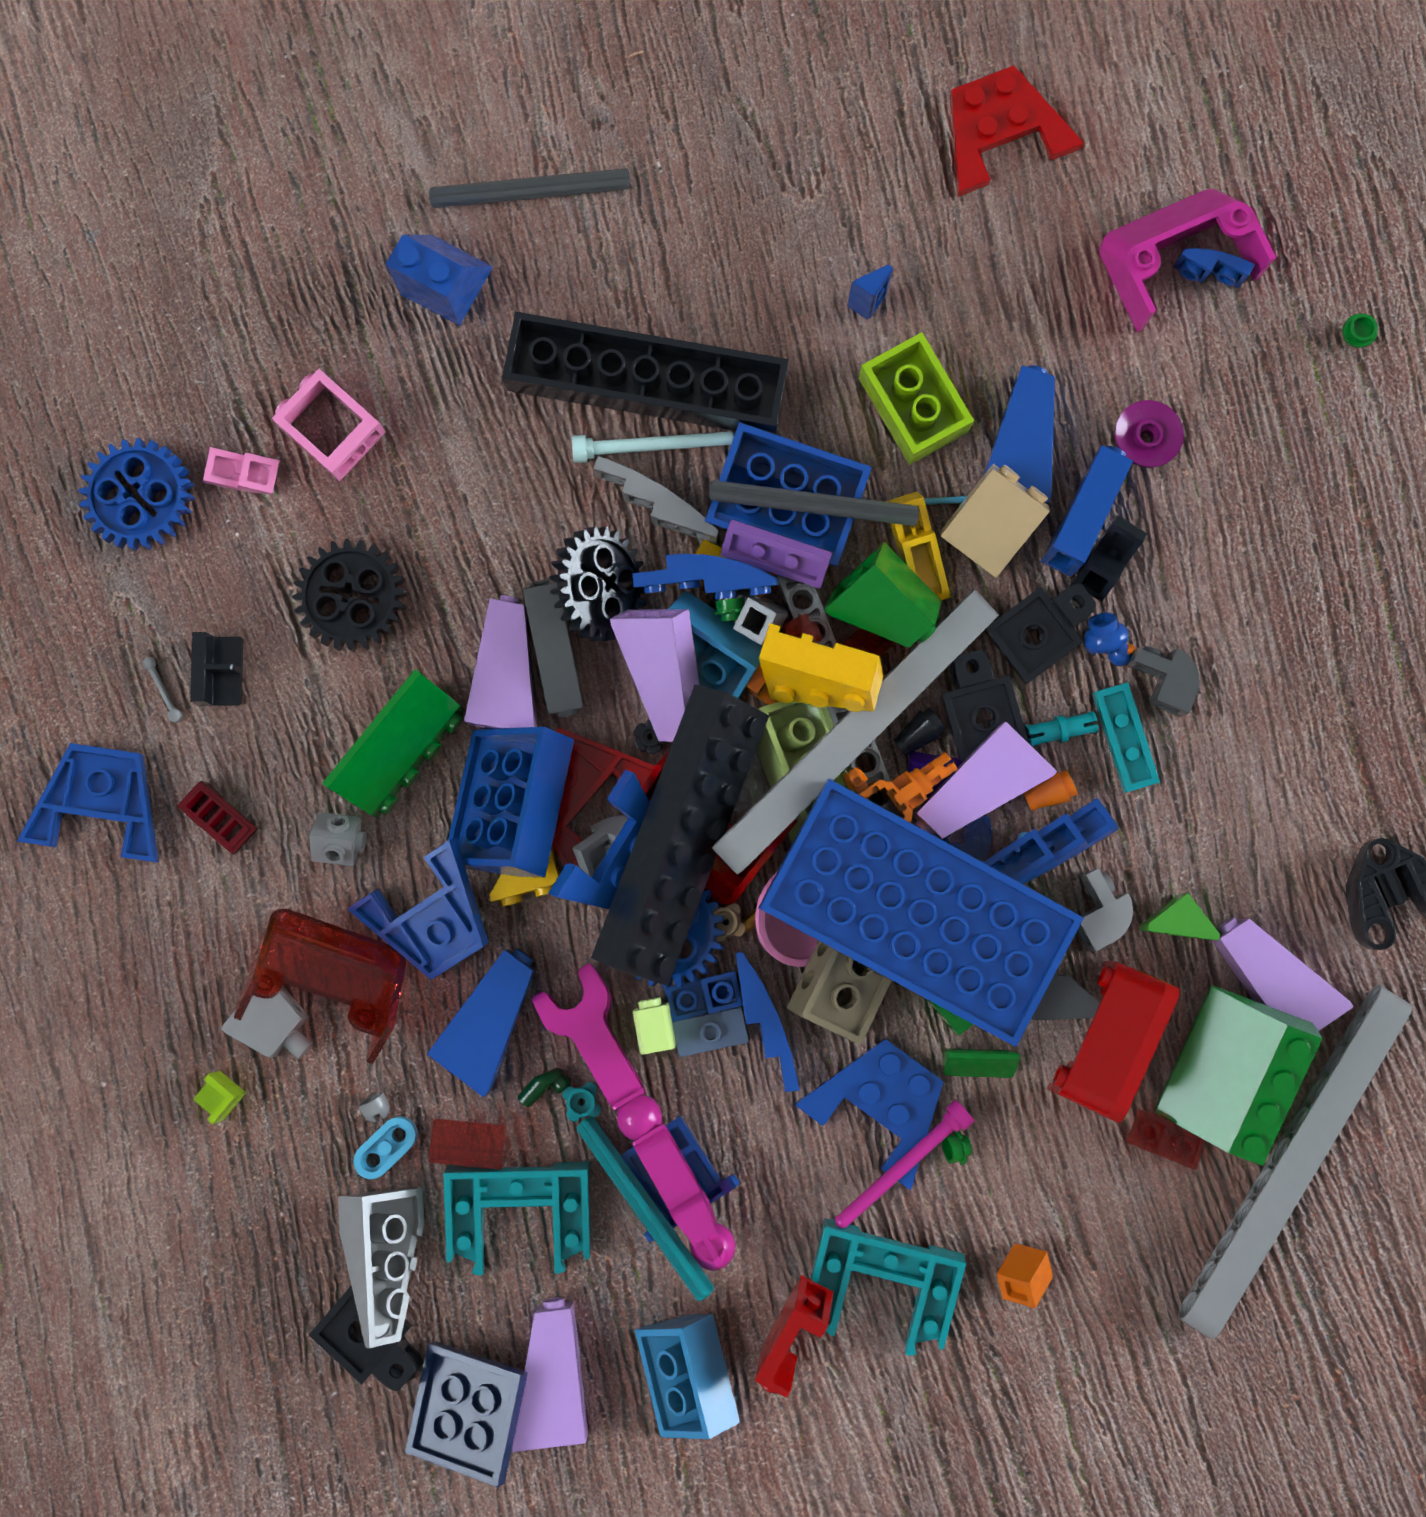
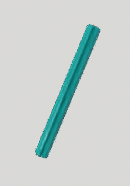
[577,1117,715,1301]

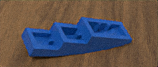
[983,798,1119,884]
[736,952,799,1092]

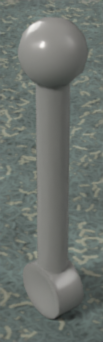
[142,657,183,723]

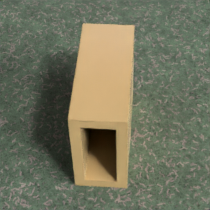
[940,463,1050,578]

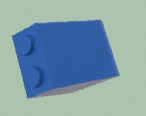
[385,234,493,326]

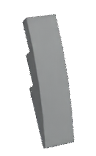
[593,456,719,545]

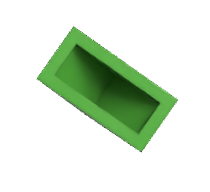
[1139,893,1220,941]

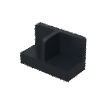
[190,632,244,706]

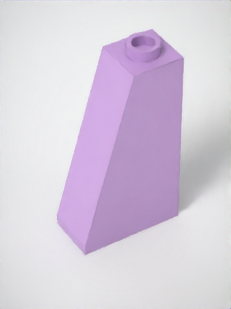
[464,595,538,729]
[610,609,699,742]
[912,722,1057,839]
[1212,917,1354,1031]
[512,1297,588,1452]

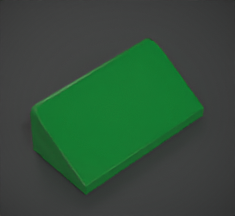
[943,1048,1020,1078]

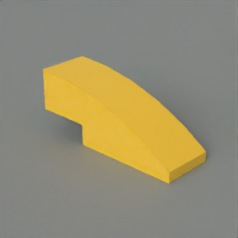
[884,491,951,600]

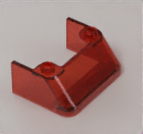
[234,909,407,1064]

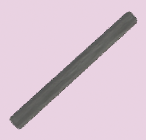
[429,168,630,208]
[709,480,919,526]

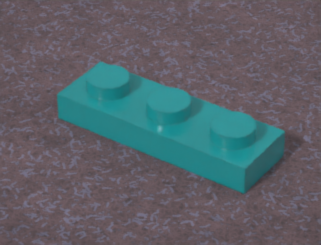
[1092,682,1160,793]

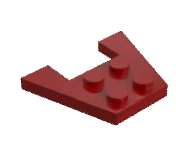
[950,65,1084,197]
[552,727,655,867]

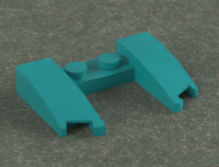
[443,1161,591,1276]
[810,1218,966,1356]

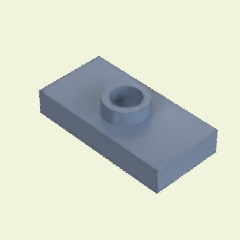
[672,1007,749,1057]

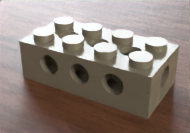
[786,941,892,1045]

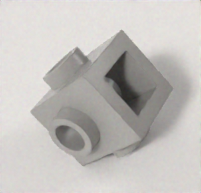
[309,812,366,866]

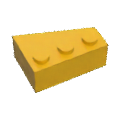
[759,623,883,712]

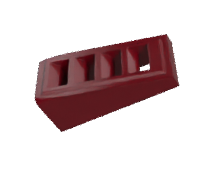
[177,781,258,855]

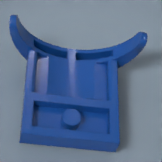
[621,1115,739,1242]

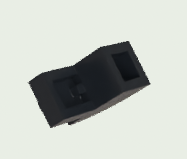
[1072,515,1148,602]

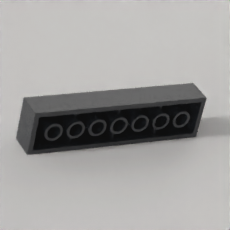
[502,312,789,434]
[591,684,769,986]

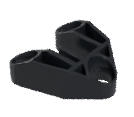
[1345,838,1426,950]

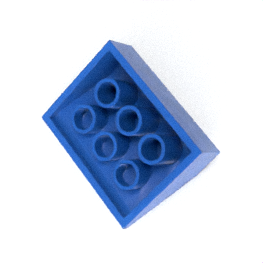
[705,422,872,567]
[448,727,574,878]

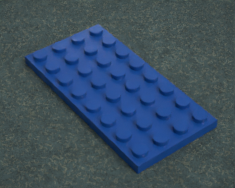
[758,779,1084,1047]

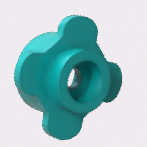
[562,1082,601,1122]

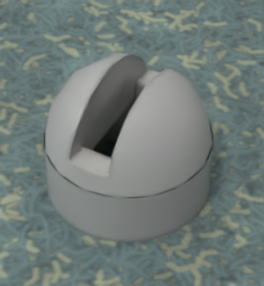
[358,1092,390,1123]

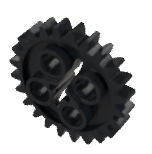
[549,526,646,642]
[292,539,408,652]

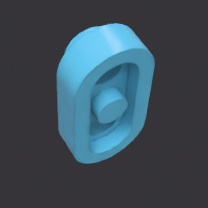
[354,1116,418,1179]

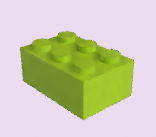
[859,332,974,465]

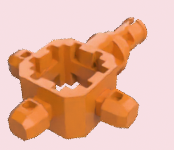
[843,752,958,823]

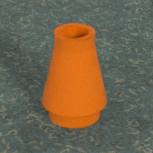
[1023,769,1078,811]

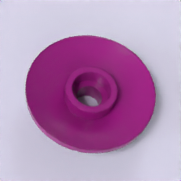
[1114,400,1184,468]

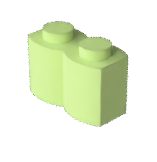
[632,997,676,1055]

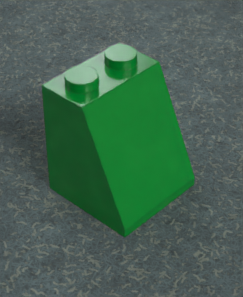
[824,542,942,648]

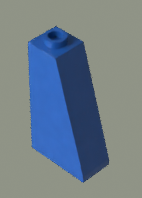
[982,365,1055,504]
[1040,445,1133,577]
[427,948,537,1097]

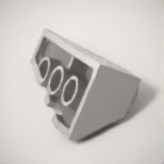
[338,1188,425,1348]

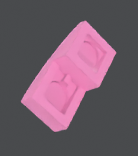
[203,447,280,495]

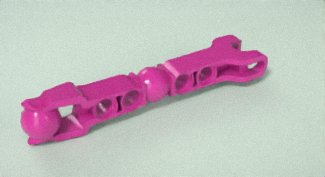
[532,963,736,1271]

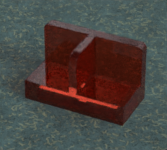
[429,1118,506,1170]

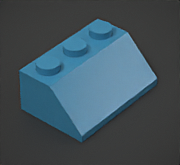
[668,590,763,699]
[635,1314,740,1439]

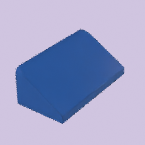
[847,265,893,320]

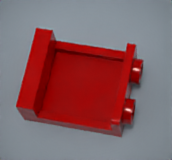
[754,1275,833,1398]

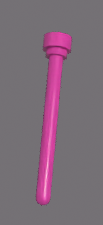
[835,1099,975,1228]

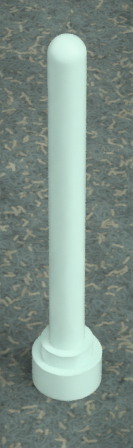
[572,431,735,463]

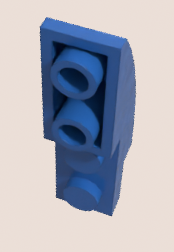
[632,554,779,600]

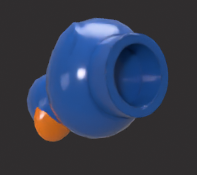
[1084,612,1136,666]

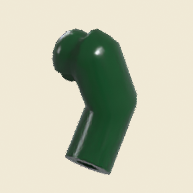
[518,1068,571,1108]

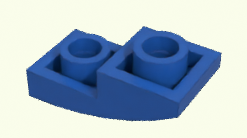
[1173,248,1255,288]
[664,971,743,1022]

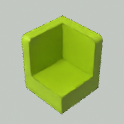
[193,1070,246,1125]

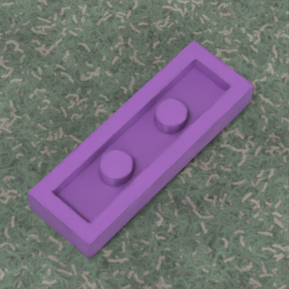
[720,520,832,589]

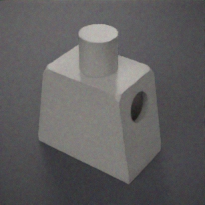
[220,975,313,1059]

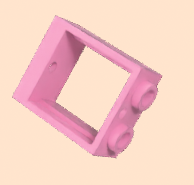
[272,369,386,482]

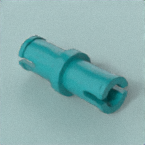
[1024,711,1099,747]

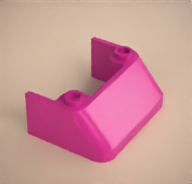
[1099,189,1276,332]

